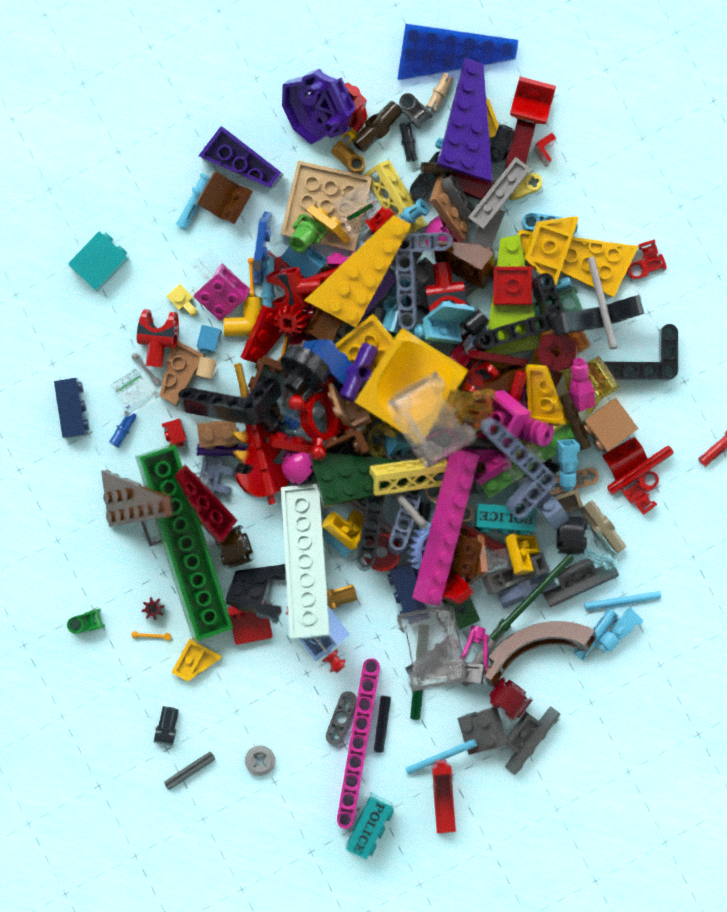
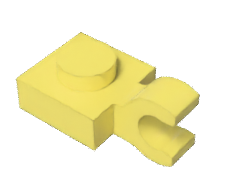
[166,284,198,317]

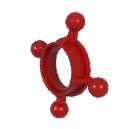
[289,375,356,460]

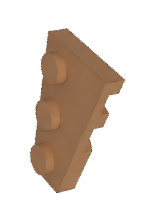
[429,174,469,242]
[160,341,205,406]

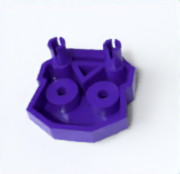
[282,68,356,145]

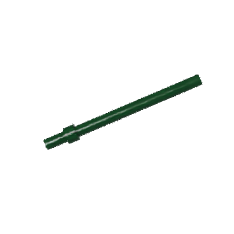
[489,554,575,641]

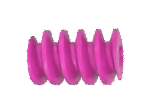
[518,418,554,447]

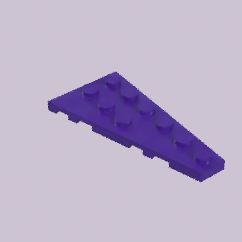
[436,58,492,183]

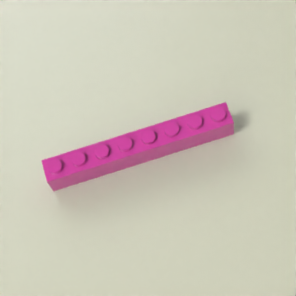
[412,448,479,606]

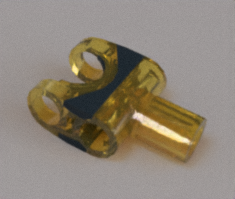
[362,411,400,458]

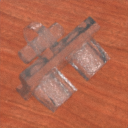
[486,548,511,571]

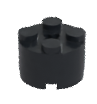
[556,516,587,555]

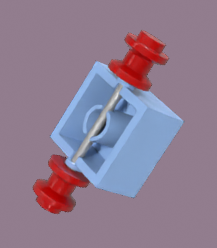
[285,606,350,674]

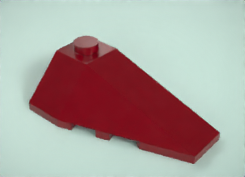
[175,464,237,543]

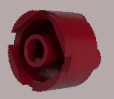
[538,333,579,371]
[489,676,534,720]

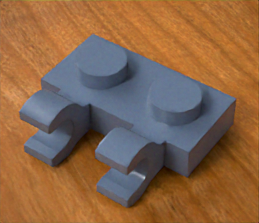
[199,456,236,495]

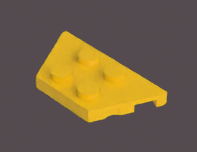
[524,216,579,285]

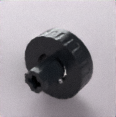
[280,345,331,394]

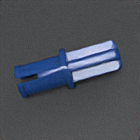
[109,411,137,448]

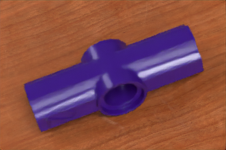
[340,343,378,402]

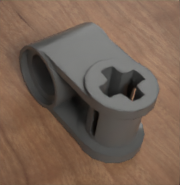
[398,93,433,129]

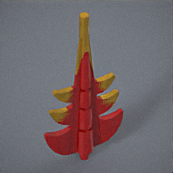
[232,363,289,505]

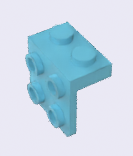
[423,301,475,345]

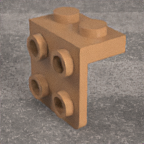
[328,383,373,429]
[197,420,240,449]

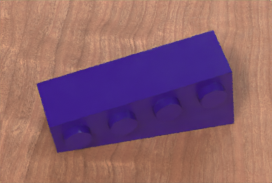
[198,126,284,189]

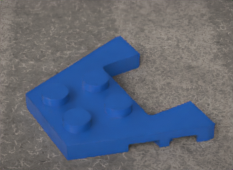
[253,211,272,286]

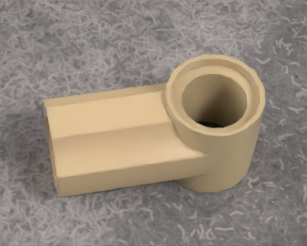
[196,357,217,380]

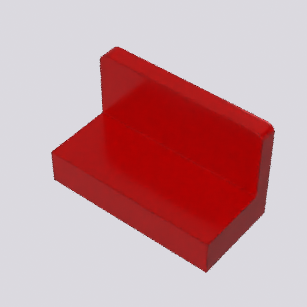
[533,133,556,168]
[602,437,648,480]

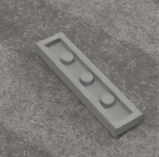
[468,157,531,230]

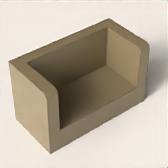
[554,489,583,513]

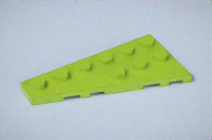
[485,235,540,355]

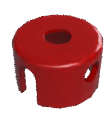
[364,533,401,572]

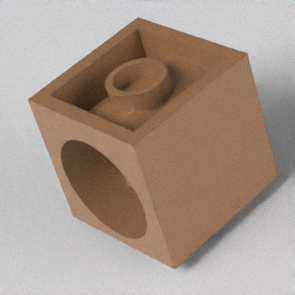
[582,398,639,453]

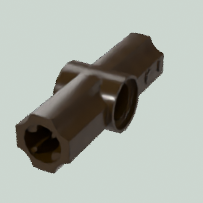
[352,100,403,152]

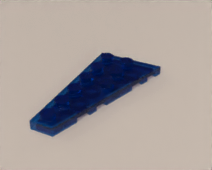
[397,23,519,81]

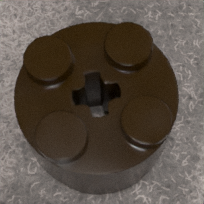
[215,525,254,568]

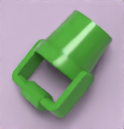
[289,214,327,253]

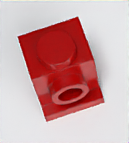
[365,206,397,233]
[161,418,187,448]

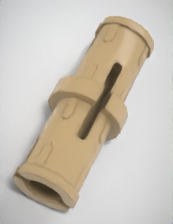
[425,73,454,112]

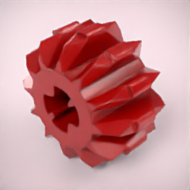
[274,304,307,337]

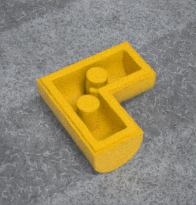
[224,297,262,337]
[322,509,368,550]
[505,534,540,576]

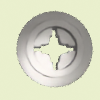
[245,745,276,776]

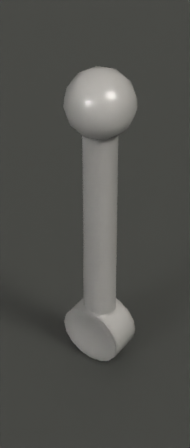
[131,353,160,385]

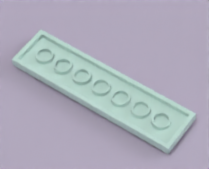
[281,484,330,640]

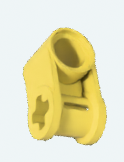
[509,173,542,201]

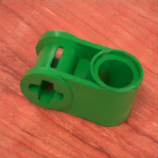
[67,608,106,634]

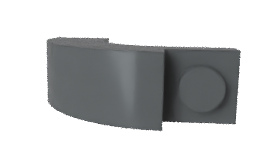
[481,552,549,595]

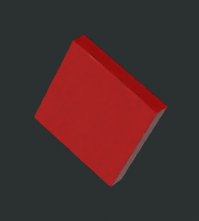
[493,266,532,306]

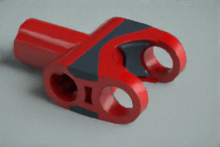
[425,262,466,313]
[266,267,325,309]
[136,309,179,368]
[456,359,500,401]

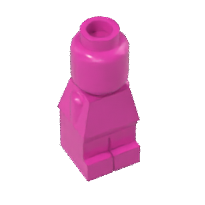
[569,358,595,411]

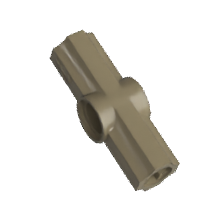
[579,500,627,556]

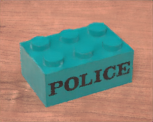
[475,504,536,535]
[346,792,394,860]

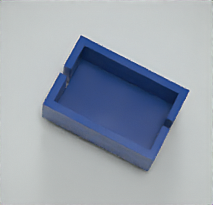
[302,339,360,393]

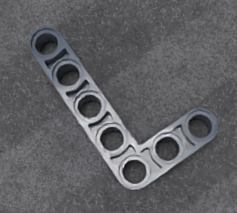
[395,232,453,330]
[480,418,556,518]
[375,452,424,555]

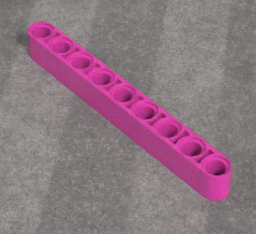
[337,657,380,829]

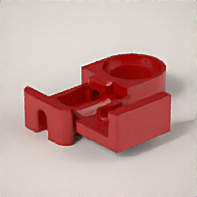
[627,239,667,280]
[622,471,659,515]

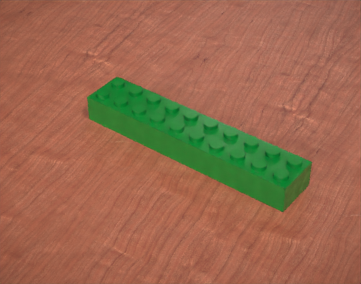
[135,444,233,641]

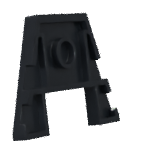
[225,564,287,624]

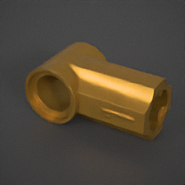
[330,140,365,175]
[327,584,358,609]

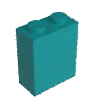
[68,231,129,292]

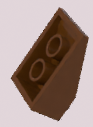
[434,241,495,290]

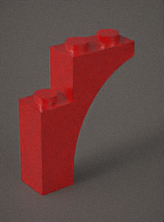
[431,759,456,833]

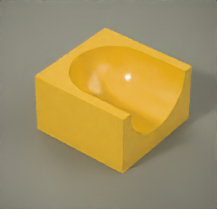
[355,328,468,444]

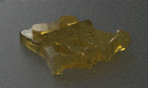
[560,355,620,415]
[435,389,496,440]

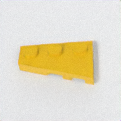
[526,364,567,424]

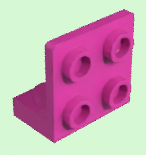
[193,263,250,321]
[456,432,513,486]

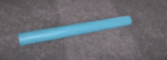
[584,591,661,610]
[405,739,477,775]

